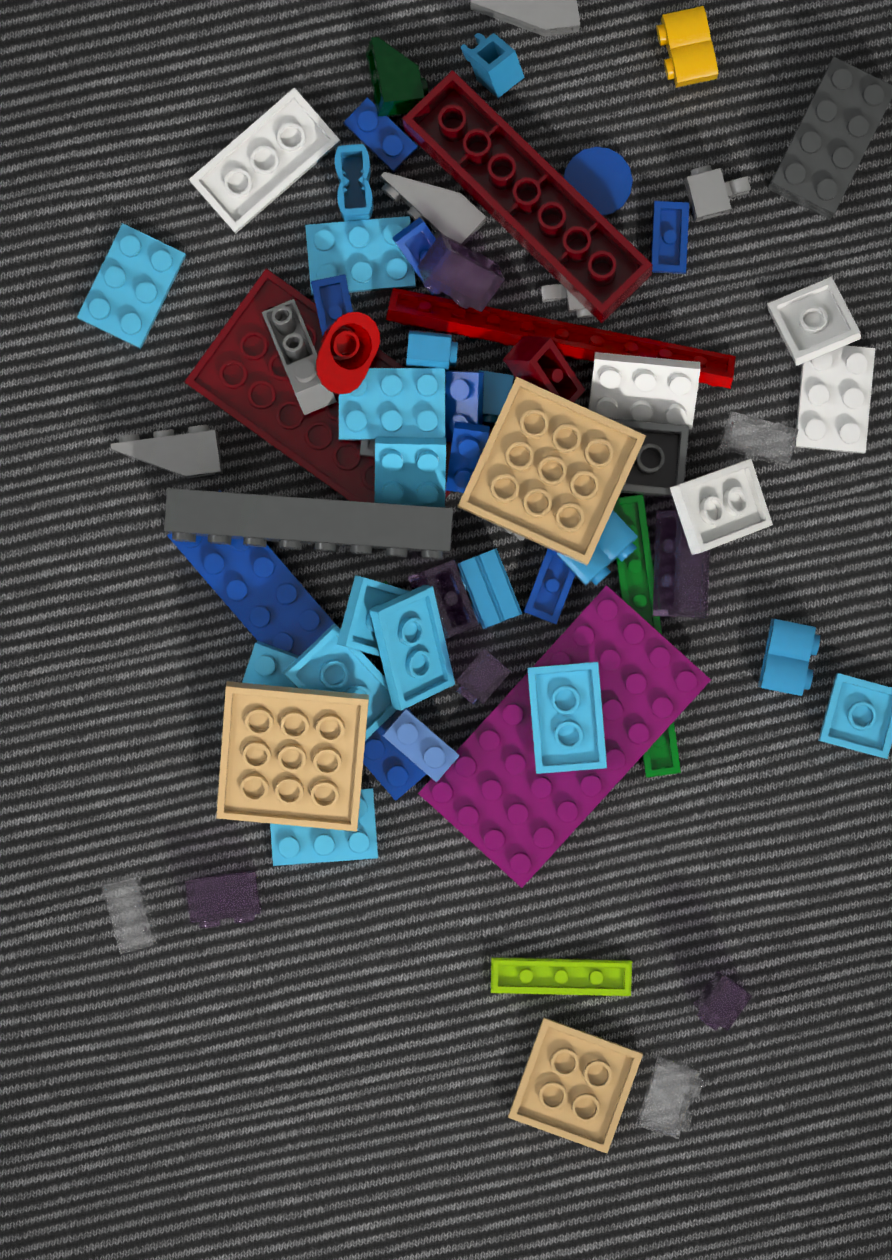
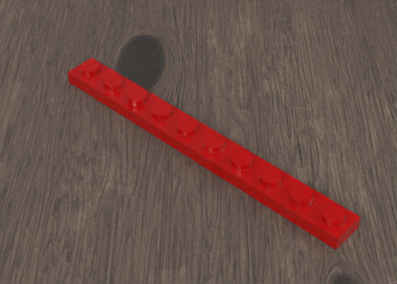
[386,288,736,389]

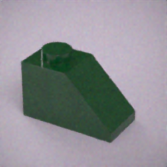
[366,37,428,117]

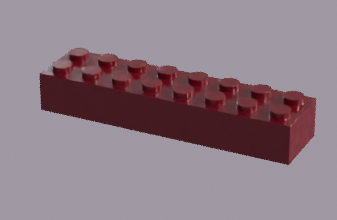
[402,70,653,323]

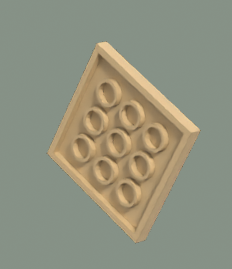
[458,377,646,566]
[216,681,369,832]

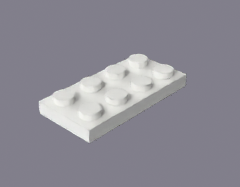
[189,88,341,234]

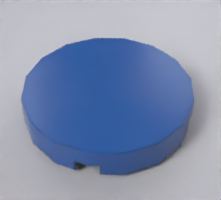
[564,147,633,217]

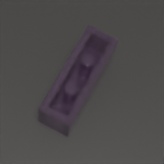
[653,510,710,618]

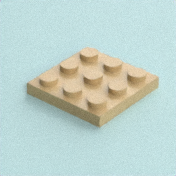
[508,1017,643,1154]

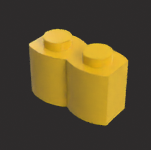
[656,6,719,88]

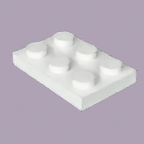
[794,345,875,454]
[588,352,700,430]
[670,459,773,555]

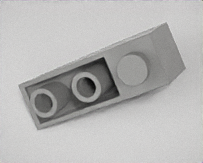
[470,0,580,37]
[381,172,486,252]
[262,299,337,415]
[110,425,223,478]

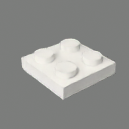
[767,277,861,366]

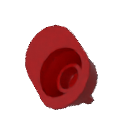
[316,312,380,394]

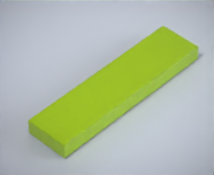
[491,957,632,996]

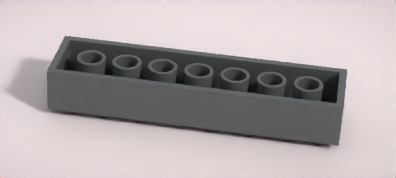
[164,488,453,560]

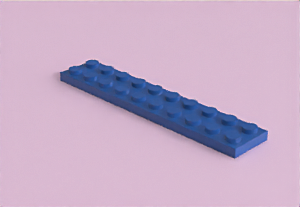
[167,490,426,801]

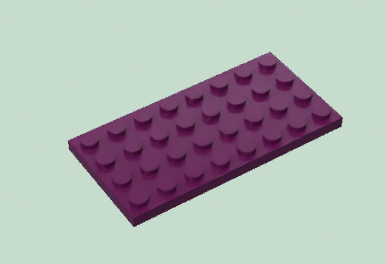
[418,585,711,888]

